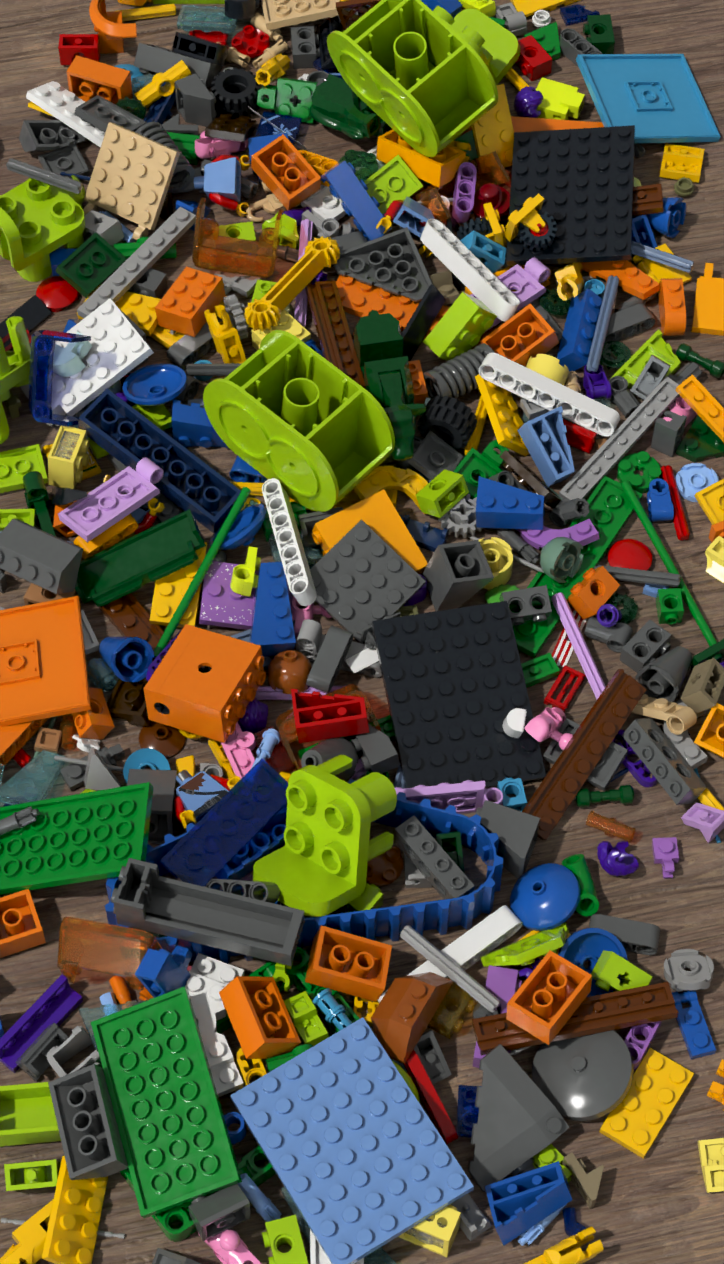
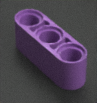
[452,162,477,223]
[624,1021,662,1072]

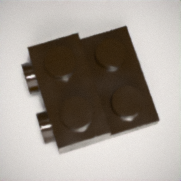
[107,677,151,727]

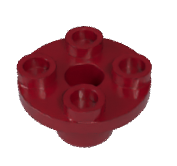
[472,183,510,220]

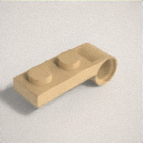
[631,694,697,735]

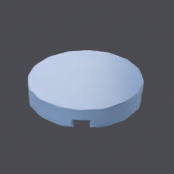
[675,463,719,502]

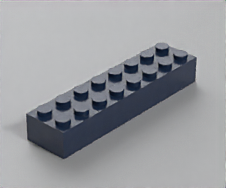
[78,388,241,533]

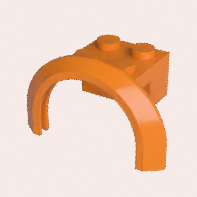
[89,0,137,54]

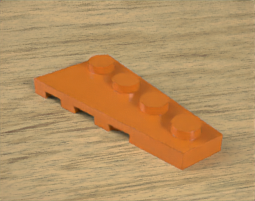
[580,260,660,300]

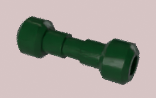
[676,343,724,378]
[576,785,634,808]

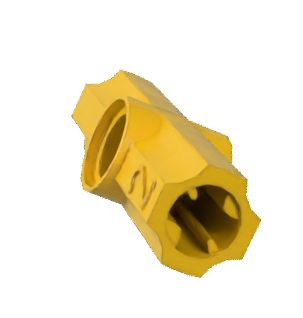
[255,53,291,86]
[134,60,192,109]

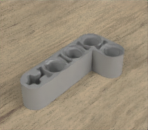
[296,619,382,677]

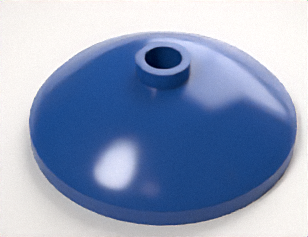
[123,364,187,406]
[209,504,266,550]
[510,863,580,931]
[558,928,628,997]

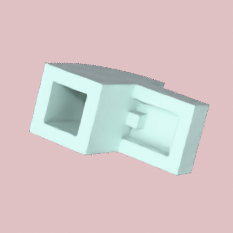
[40,332,92,377]

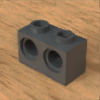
[291,26,320,69]
[499,585,552,626]
[620,620,671,673]

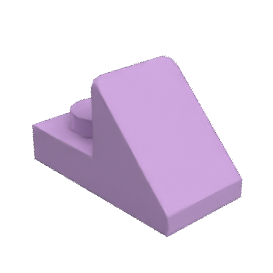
[681,802,724,843]

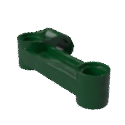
[23,471,56,536]

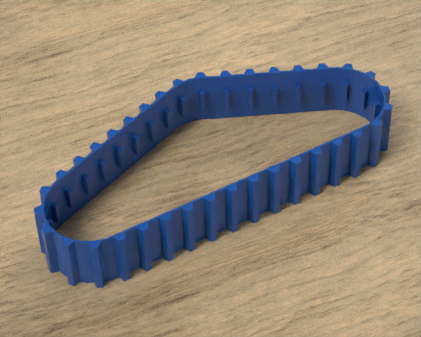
[105,779,503,964]

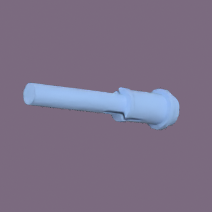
[242,728,280,793]

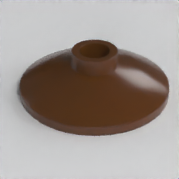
[139,721,185,759]

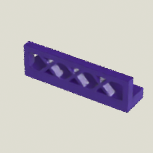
[0,974,83,1073]

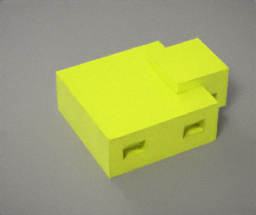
[536,77,585,120]

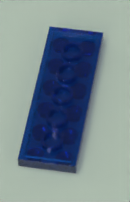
[160,759,288,887]

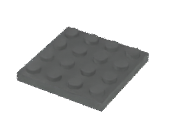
[310,519,426,643]

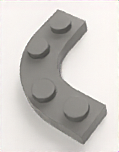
[663,699,712,770]

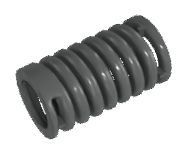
[135,122,195,193]
[423,343,495,399]

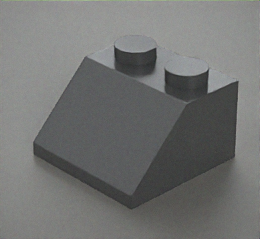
[188,1184,251,1241]

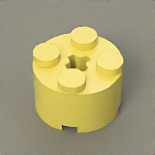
[526,354,569,385]
[479,537,513,590]

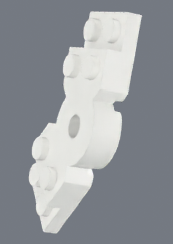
[185,953,245,1098]

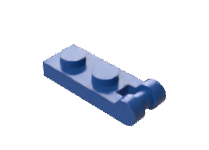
[672,990,716,1060]

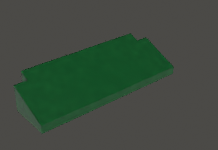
[75,509,206,607]

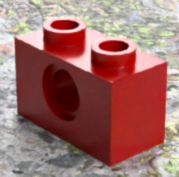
[58,34,101,65]
[515,35,552,81]

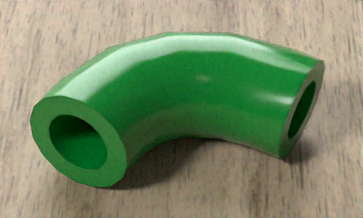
[561,854,599,916]

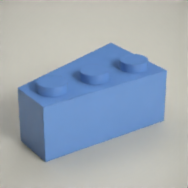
[517,406,575,487]

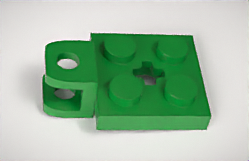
[257,77,318,123]
[453,440,508,500]

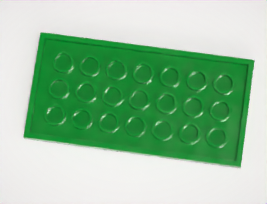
[0,782,154,895]
[91,986,242,1218]

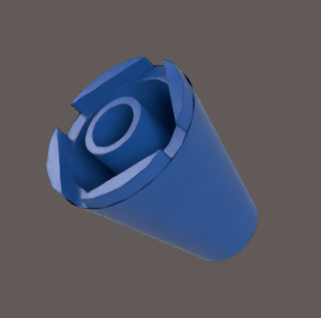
[634,197,686,238]
[99,637,154,682]

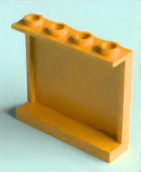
[312,489,428,574]

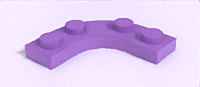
[517,519,600,549]

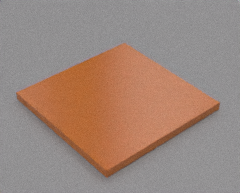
[0,596,91,727]

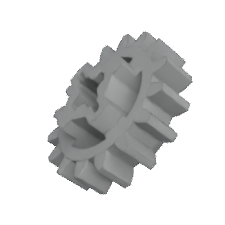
[223,294,248,340]
[439,494,482,538]

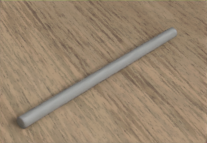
[54,755,124,772]

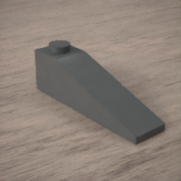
[19,120,88,152]

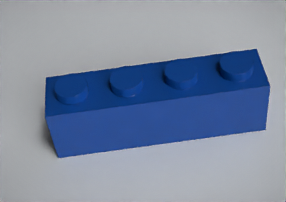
[557,288,603,371]

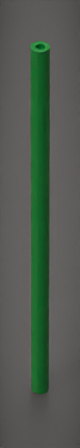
[621,481,717,647]
[154,487,251,659]

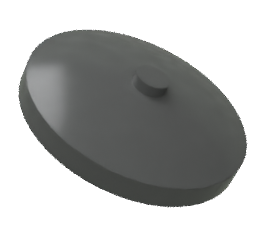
[532,1030,634,1121]

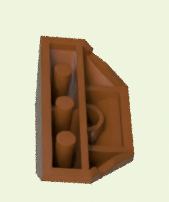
[371,972,453,1064]

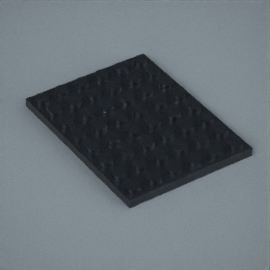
[506,125,635,266]
[371,601,546,789]

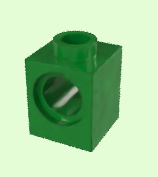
[656,588,684,625]

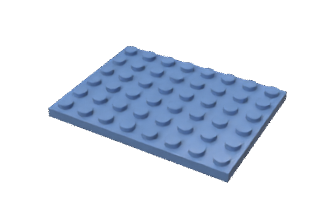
[230,1017,474,1264]

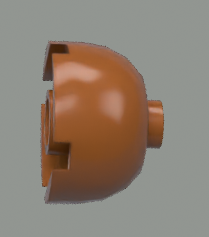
[268,650,312,694]

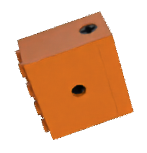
[143,624,266,743]

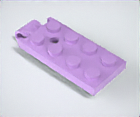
[470,257,551,333]
[58,457,164,542]
[395,780,503,814]

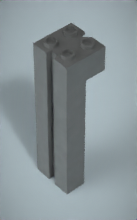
[111,858,305,966]

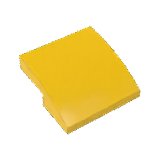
[659,143,705,183]

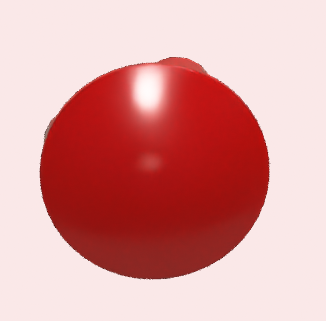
[231,25,270,58]
[36,276,78,313]
[608,539,652,570]

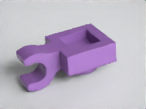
[652,837,679,878]

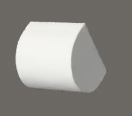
[503,708,527,738]

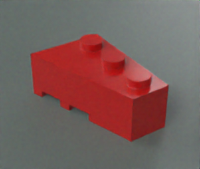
[291,689,370,743]

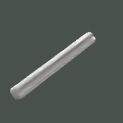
[400,925,500,1013]

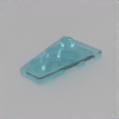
[0,750,65,805]

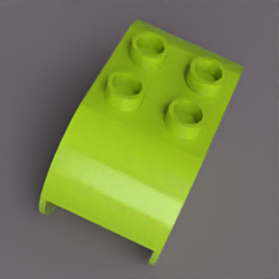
[327,0,498,157]
[203,330,395,512]

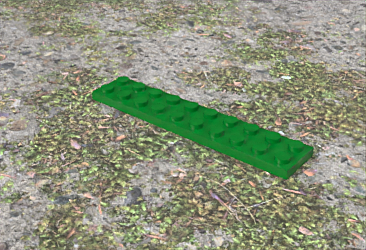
[511,475,643,658]

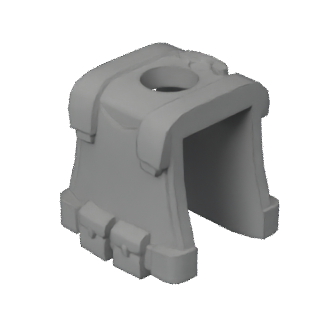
[46,1026,103,1077]

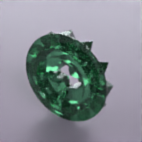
[115,96,146,119]
[539,288,571,315]
[600,341,631,370]
[604,592,638,624]

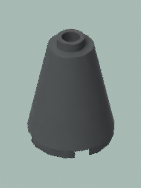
[636,646,693,702]
[301,737,358,782]

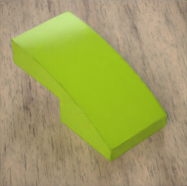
[284,991,329,1046]

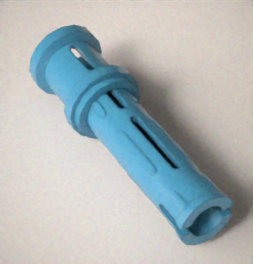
[312,988,352,1031]

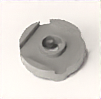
[664,949,714,992]

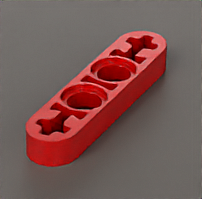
[403,1050,458,1145]

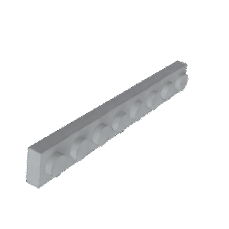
[77,207,197,318]
[559,376,680,500]

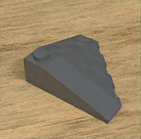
[334,227,433,303]
[468,1044,570,1192]

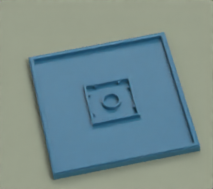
[576,54,721,143]

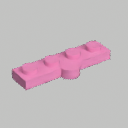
[220,722,264,789]

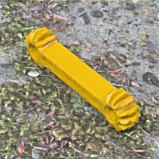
[244,236,340,332]

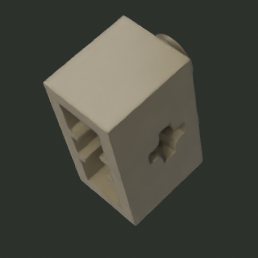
[680,658,724,713]

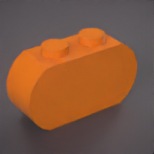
[658,278,686,336]

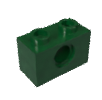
[583,14,615,54]

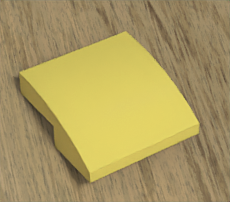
[697,1138,724,1193]

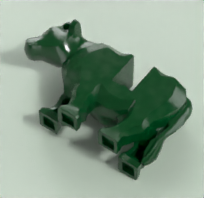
[309,74,392,139]
[354,310,426,461]

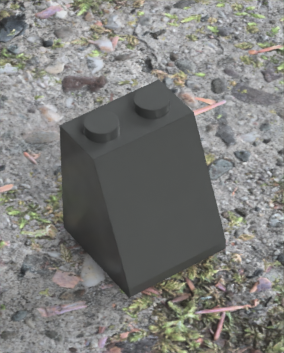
[422,540,494,611]
[127,769,178,844]
[475,800,540,879]

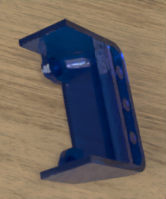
[28,330,91,426]

